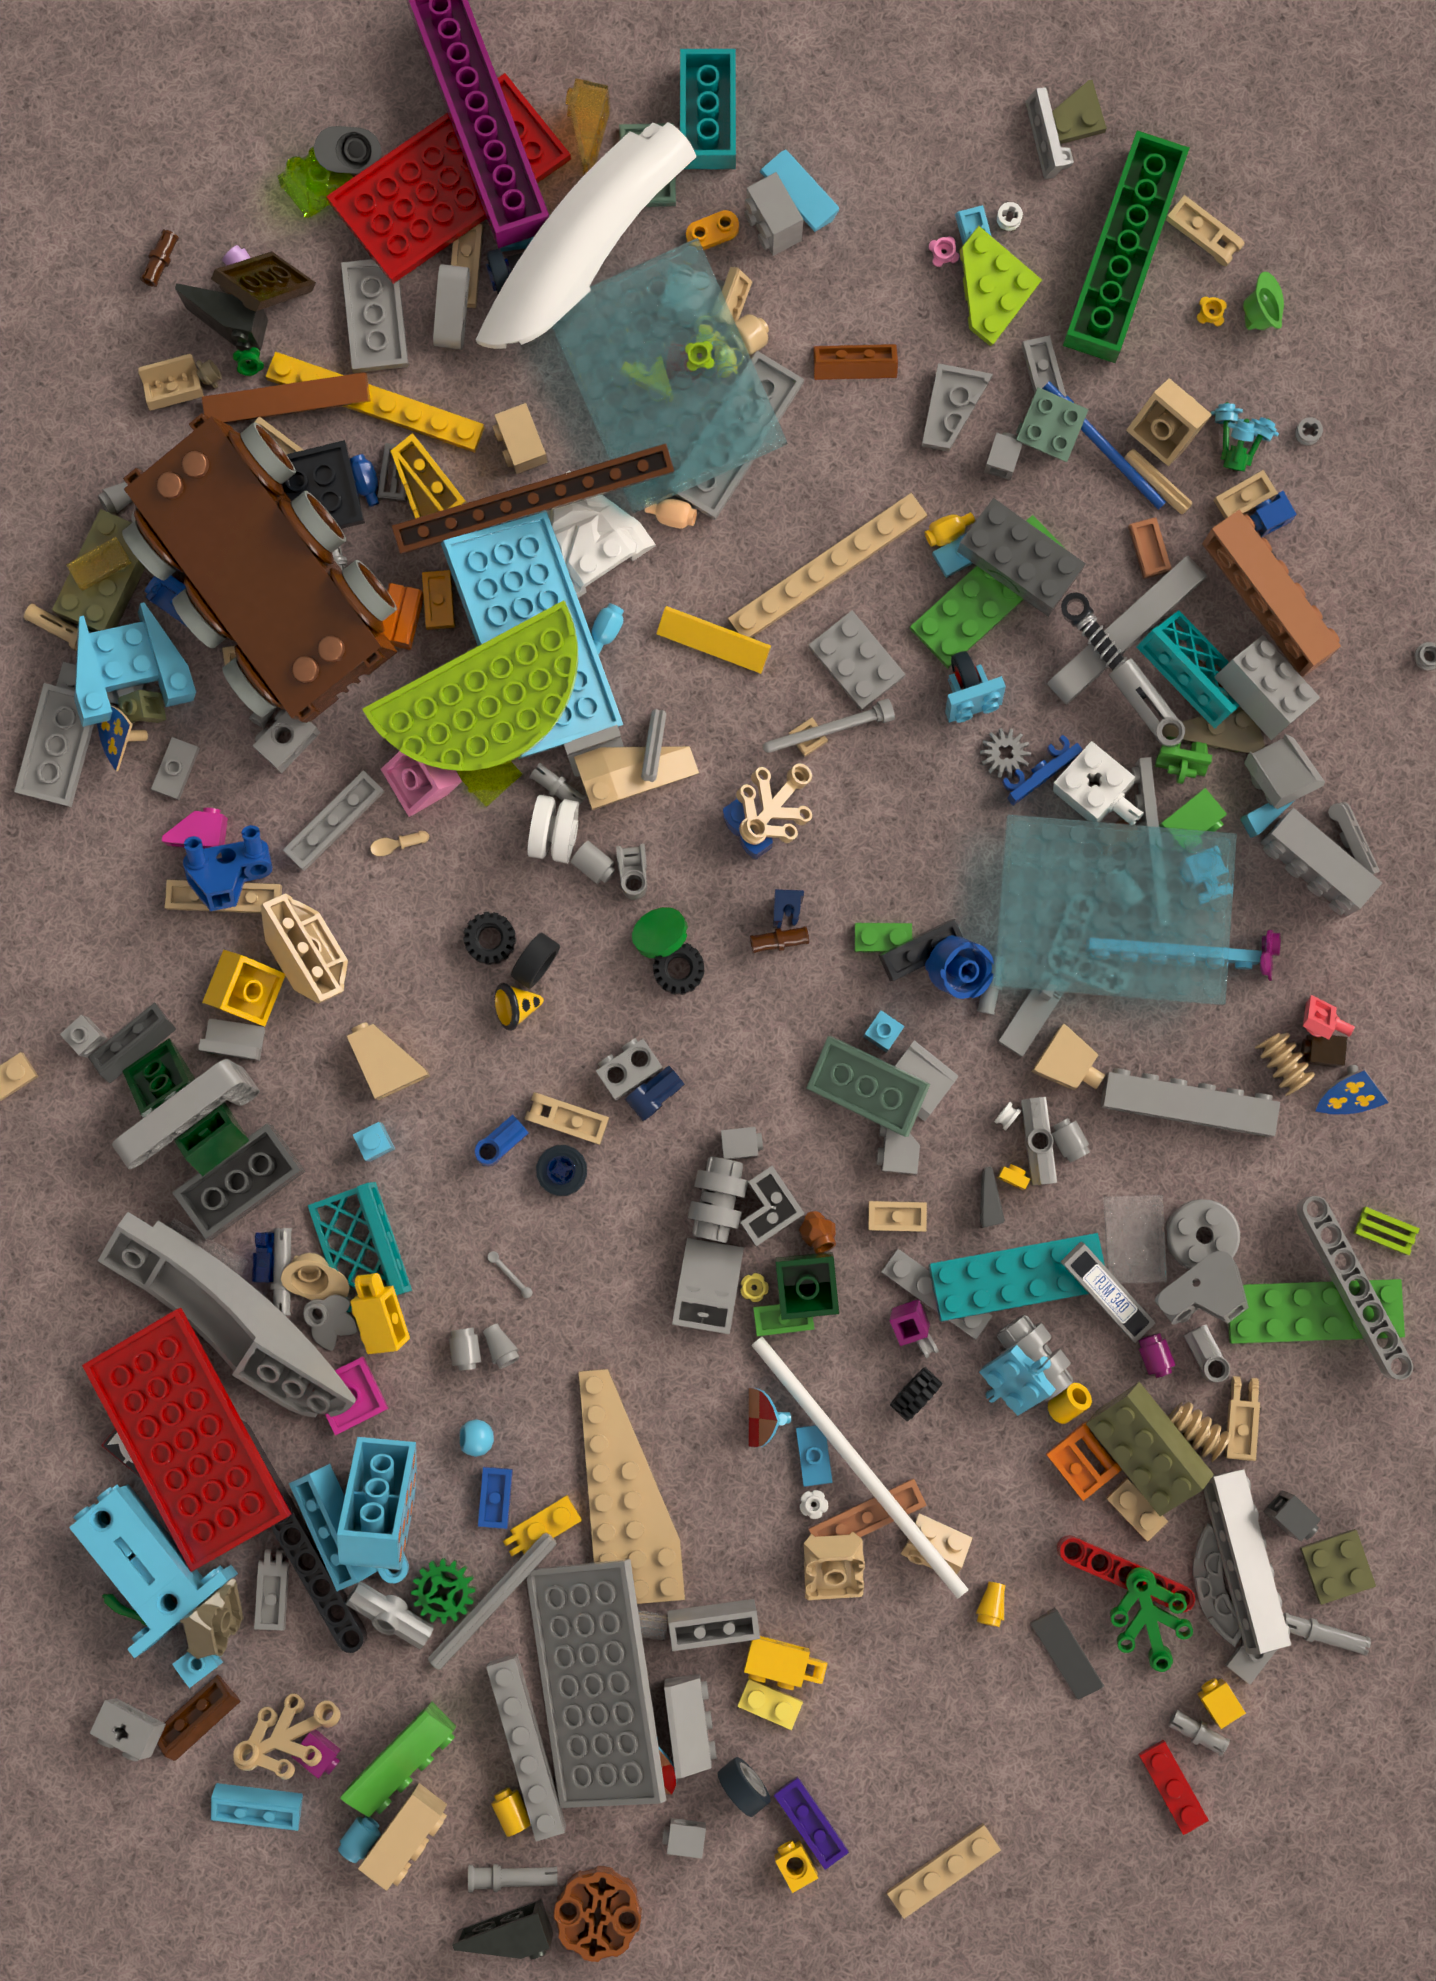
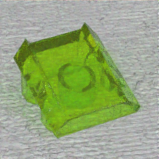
[277,147,353,218]

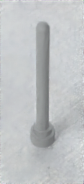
[763,698,895,753]

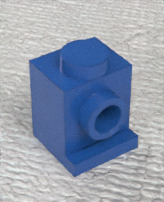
[1249,491,1297,537]

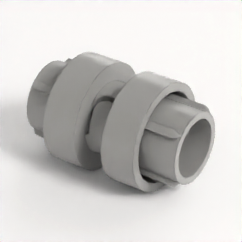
[687,1156,748,1243]
[997,1314,1073,1401]

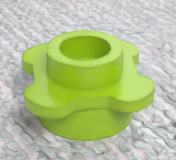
[685,341,715,371]

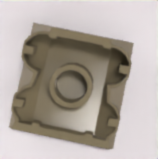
[180,1578,244,1659]

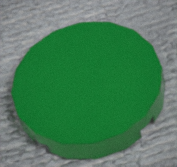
[632,907,688,959]

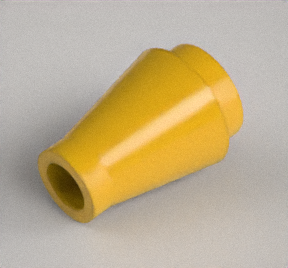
[975,1581,1005,1627]

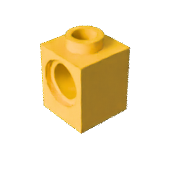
[1197,1678,1246,1729]
[775,1840,818,1893]

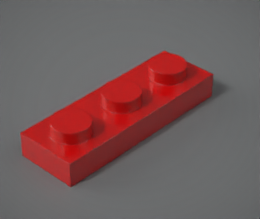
[1138,1740,1209,1835]

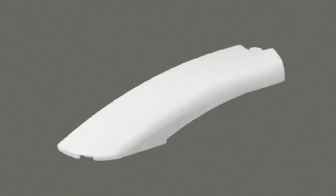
[476,122,696,349]

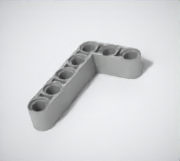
[112,1059,260,1169]

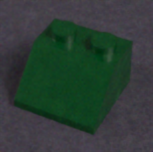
[776,1252,839,1320]

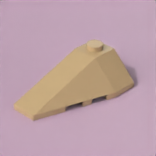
[574,746,699,811]

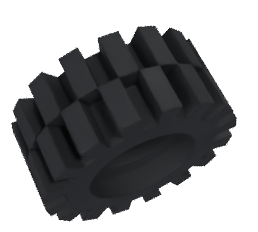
[463,911,516,965]
[653,943,704,995]
[890,1367,943,1421]

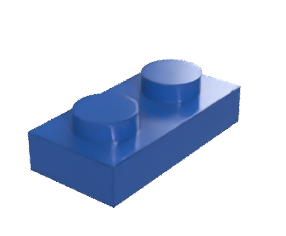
[478,1467,513,1529]

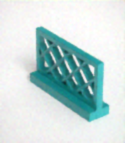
[1136,610,1240,729]
[308,1182,412,1313]

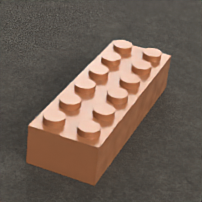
[1202,509,1341,678]

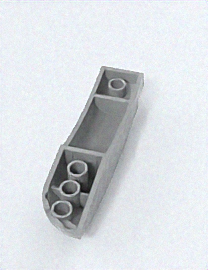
[98,1212,356,1417]

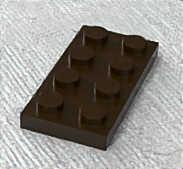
[211,251,316,311]

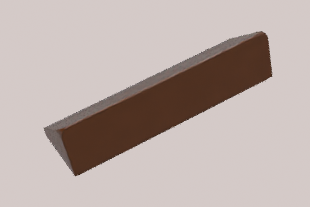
[157,1674,241,1761]

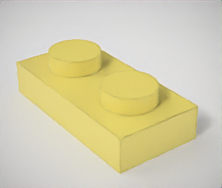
[737,1678,803,1730]

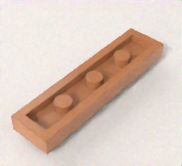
[809,1478,927,1537]

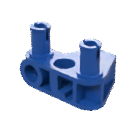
[183,825,273,911]

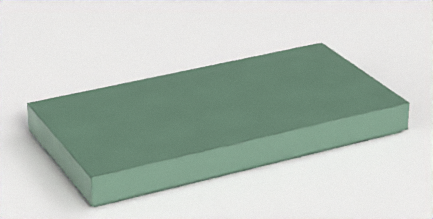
[806,1036,931,1137]

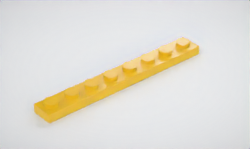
[266,351,485,453]

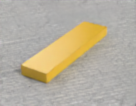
[656,606,771,674]

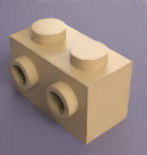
[492,403,548,474]

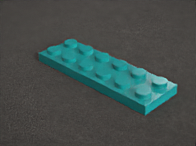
[928,1233,1105,1322]

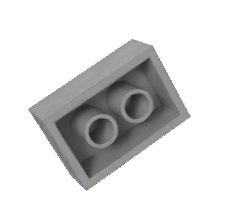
[1214,635,1320,740]

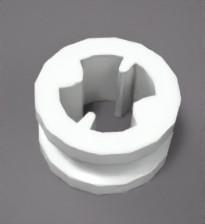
[997,202,1023,231]
[994,1102,1021,1131]

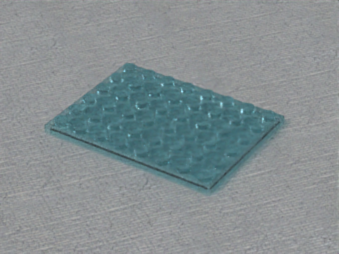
[552,238,788,513]
[994,815,1237,1005]

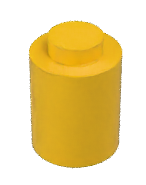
[1048,1383,1092,1424]
[491,1787,531,1837]

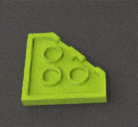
[959,226,1042,346]

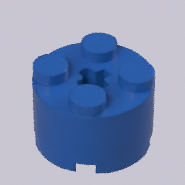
[925,935,994,999]

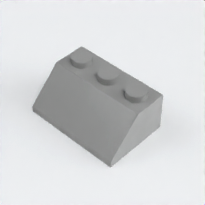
[664,1674,717,1779]

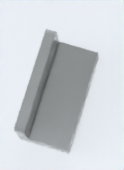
[564,725,624,777]
[198,1019,265,1061]

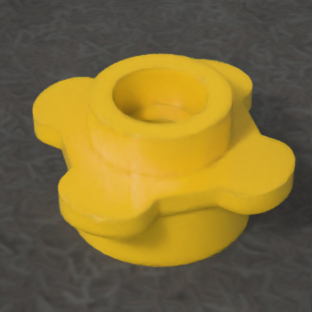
[1197,297,1227,327]

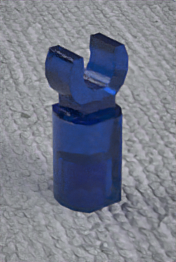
[252,1232,274,1282]

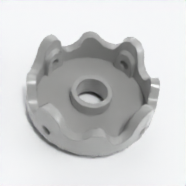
[1166,1199,1240,1270]

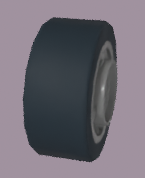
[718,1757,771,1817]

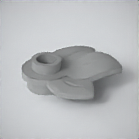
[303,1295,358,1351]

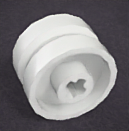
[528,795,579,864]

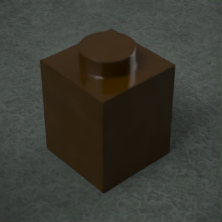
[1301,1034,1348,1068]

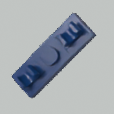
[1002,735,1083,806]

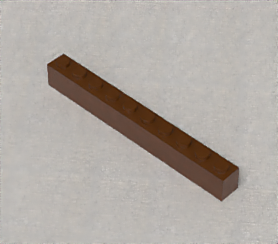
[392,443,674,554]

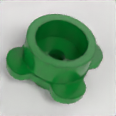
[233,347,264,376]

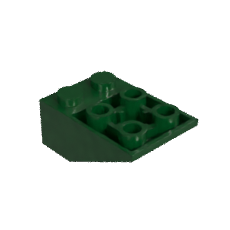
[174,1102,250,1176]

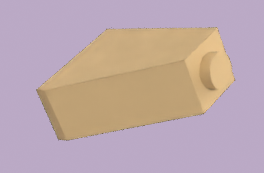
[347,1022,430,1100]

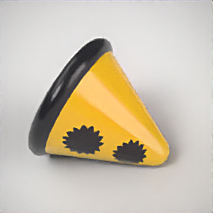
[494,983,544,1031]

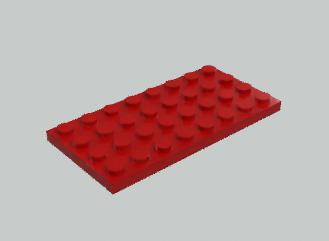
[326,73,571,284]
[82,1308,292,1572]

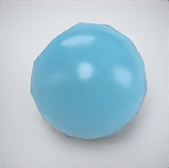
[460,1419,494,1457]

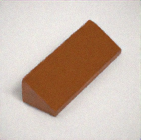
[813,344,898,380]

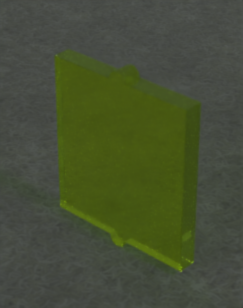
[457,761,523,807]

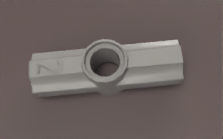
[1021,1097,1057,1186]
[346,1581,434,1649]

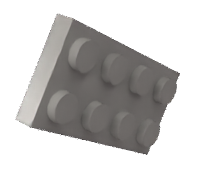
[341,259,409,373]
[14,683,94,807]

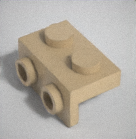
[138,354,204,411]
[901,1513,972,1574]

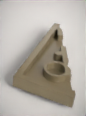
[1162,707,1265,754]

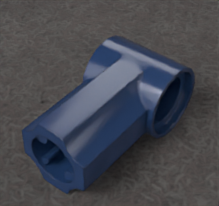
[625,1066,685,1121]

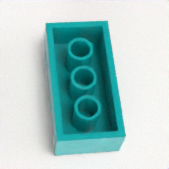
[680,49,736,169]

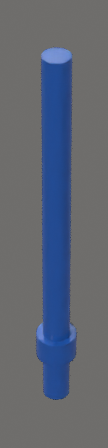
[1042,381,1166,510]

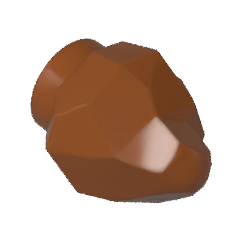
[799,1211,836,1254]

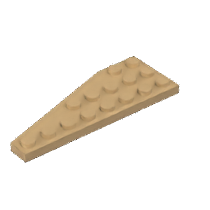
[579,1369,685,1604]

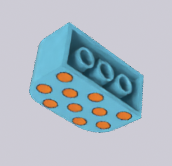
[337,1437,417,1570]

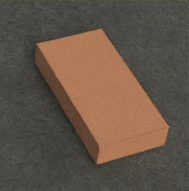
[1128,517,1172,579]

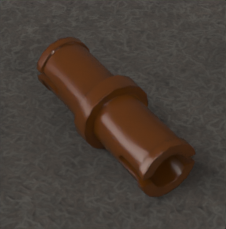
[140,229,179,287]
[750,926,809,953]

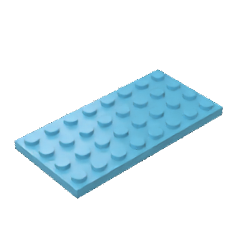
[441,511,623,759]

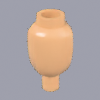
[645,499,697,528]

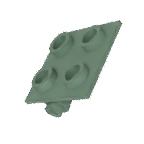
[1016,387,1089,462]

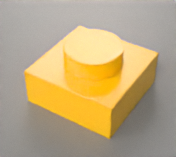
[996,1164,1030,1190]

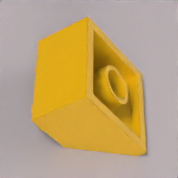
[202,949,285,1027]

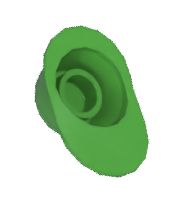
[1243,271,1284,330]

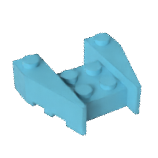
[74,602,196,727]

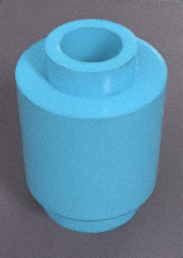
[338,1816,381,1863]

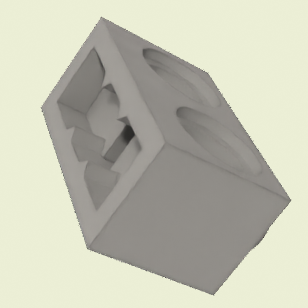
[596,1038,663,1101]

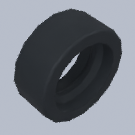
[511,932,560,989]

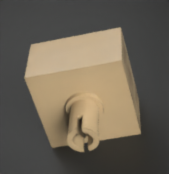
[1126,378,1212,467]

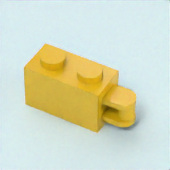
[350,1273,410,1354]
[744,1636,828,1690]

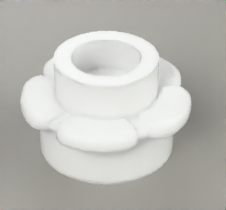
[800,1490,828,1519]

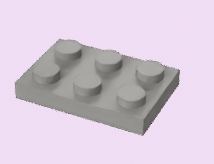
[808,610,906,711]

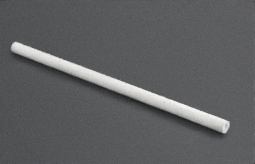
[751,1336,969,1599]

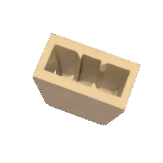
[1031,1024,1105,1090]

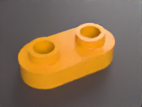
[686,210,739,251]

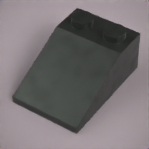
[175,283,268,351]
[452,1899,553,1960]

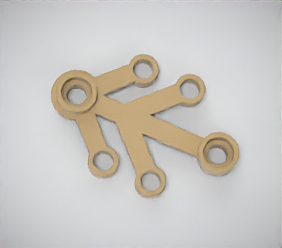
[736,764,812,845]
[233,1694,340,1780]

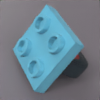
[945,651,1006,723]

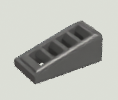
[980,1166,1005,1228]

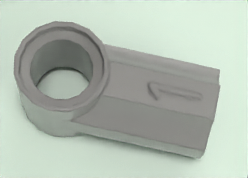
[1183,1324,1230,1383]

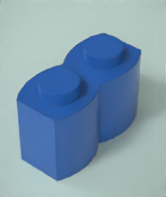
[723,799,773,859]

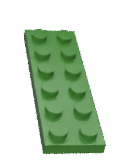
[910,515,1064,669]
[1228,1279,1405,1343]

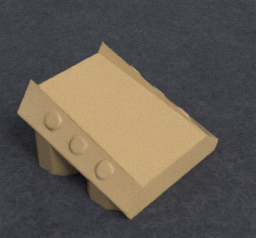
[804,1531,865,1600]

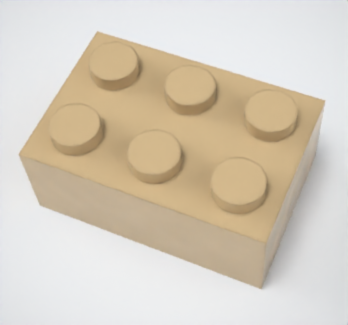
[358,1783,447,1891]

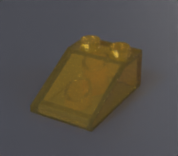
[565,78,611,176]

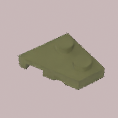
[1052,80,1107,144]

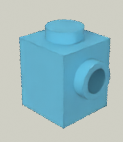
[172,1652,223,1688]

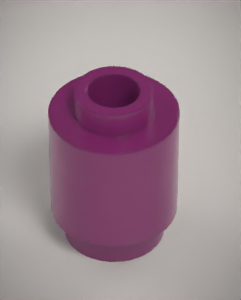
[1138,1333,1176,1378]

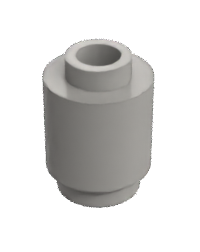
[1051,1118,1090,1163]
[449,1327,481,1371]

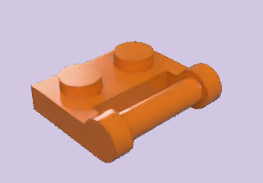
[1046,1422,1122,1501]

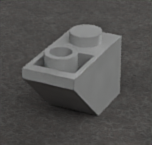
[877,1125,920,1175]

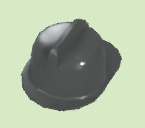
[314,126,382,174]

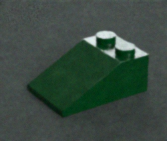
[122,1038,195,1118]

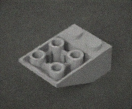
[672,1238,744,1334]

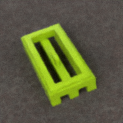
[1353,1207,1420,1255]

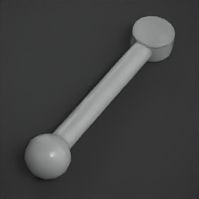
[488,1251,533,1298]

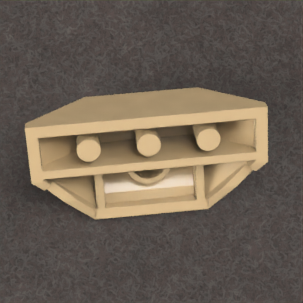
[260,894,348,1004]

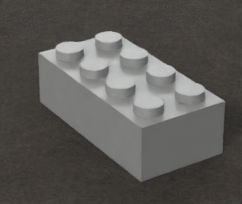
[1260,808,1382,916]

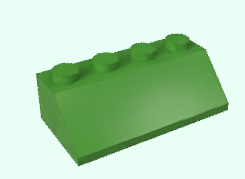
[340,1701,456,1817]

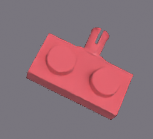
[1303,995,1355,1039]

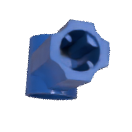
[475,1114,529,1167]

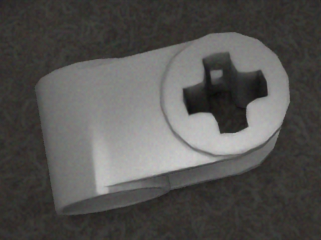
[616,843,647,900]

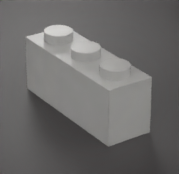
[667,1599,760,1651]

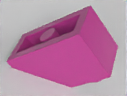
[162,807,228,849]

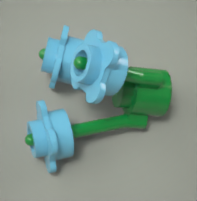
[1211,402,1279,472]

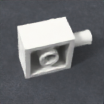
[1053,741,1144,827]

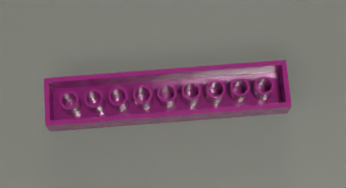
[407,0,549,249]

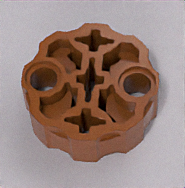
[554,1866,642,1962]

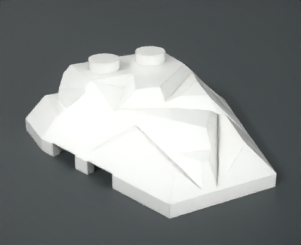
[547,470,656,598]

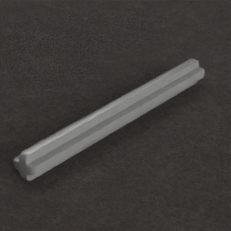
[428,1533,557,1670]

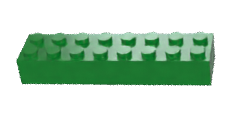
[1063,130,1190,363]

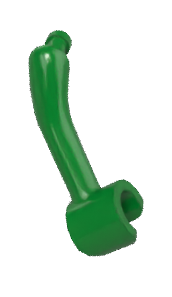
[102,1593,147,1626]

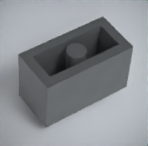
[1263,1490,1321,1542]

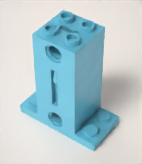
[69,1484,238,1658]

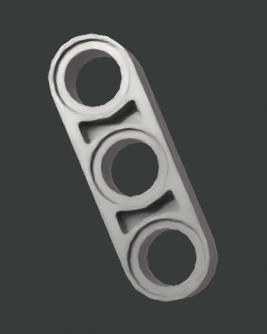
[433,264,470,350]

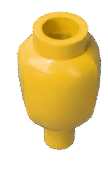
[924,512,976,547]

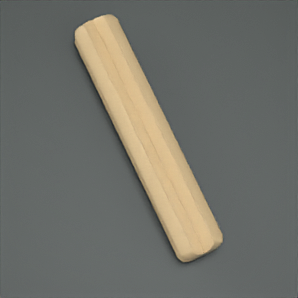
[1124,449,1192,514]

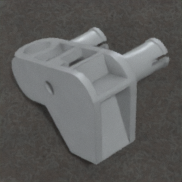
[1155,1251,1249,1324]

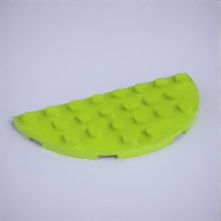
[362,600,578,771]

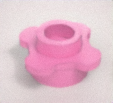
[929,236,959,267]

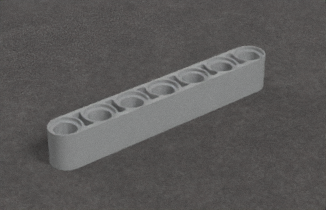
[1047,555,1208,705]
[1296,1196,1413,1380]

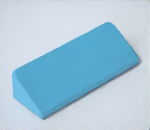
[760,149,839,232]
[211,1783,303,1831]

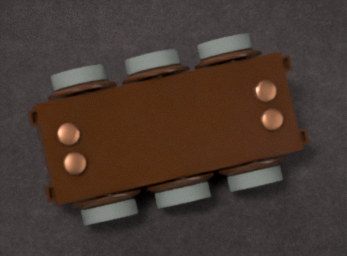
[122,413,397,723]

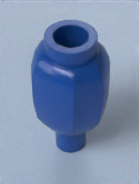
[350,454,379,507]

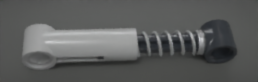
[1061,592,1185,747]

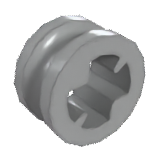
[1295,417,1323,446]
[916,1333,939,1359]

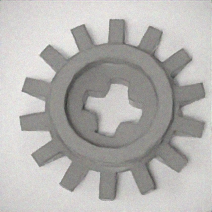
[980,728,1031,778]

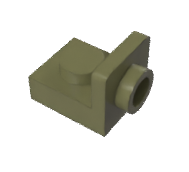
[118,690,167,723]

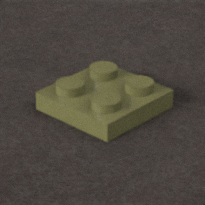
[1300,1529,1376,1605]

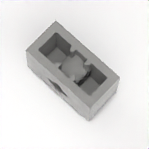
[90,1698,166,1761]

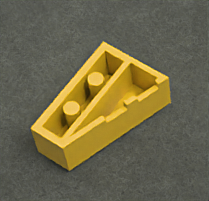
[391,433,467,518]

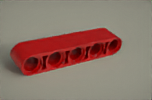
[1056,1535,1195,1613]

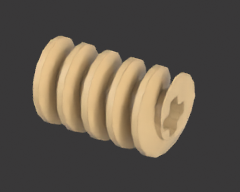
[1255,1032,1315,1096]
[1168,1402,1231,1462]

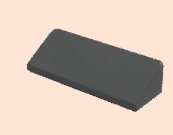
[88,1002,176,1083]
[1030,1607,1104,1700]

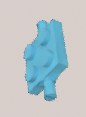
[979,1345,1056,1416]

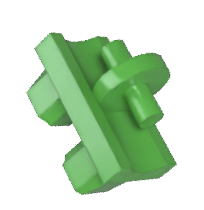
[1155,736,1212,784]

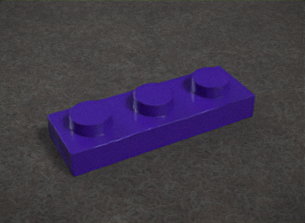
[774,1776,849,1870]

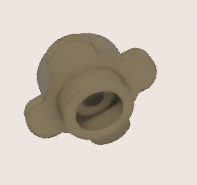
[196,359,222,389]

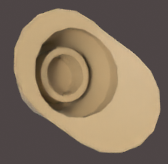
[281,1253,350,1300]

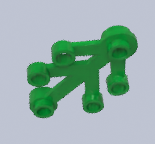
[1110,1567,1193,1672]

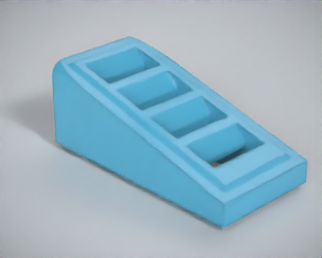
[1240,800,1295,838]

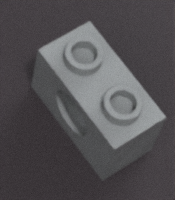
[253,709,320,773]

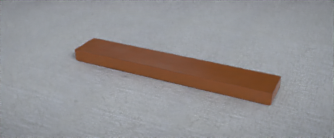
[202,372,371,423]

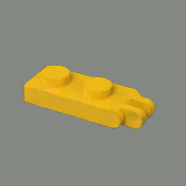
[503,1495,582,1557]

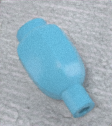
[592,603,624,655]

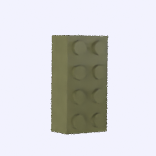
[52,509,145,632]
[1086,1382,1214,1517]

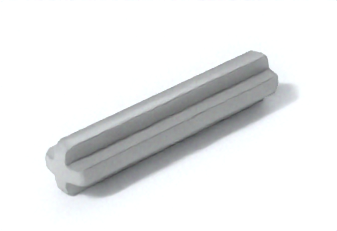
[641,709,666,782]

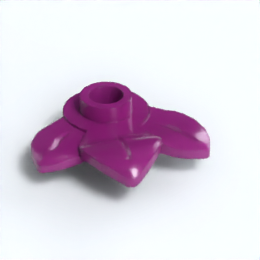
[1260,930,1281,981]

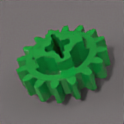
[411,1558,476,1624]

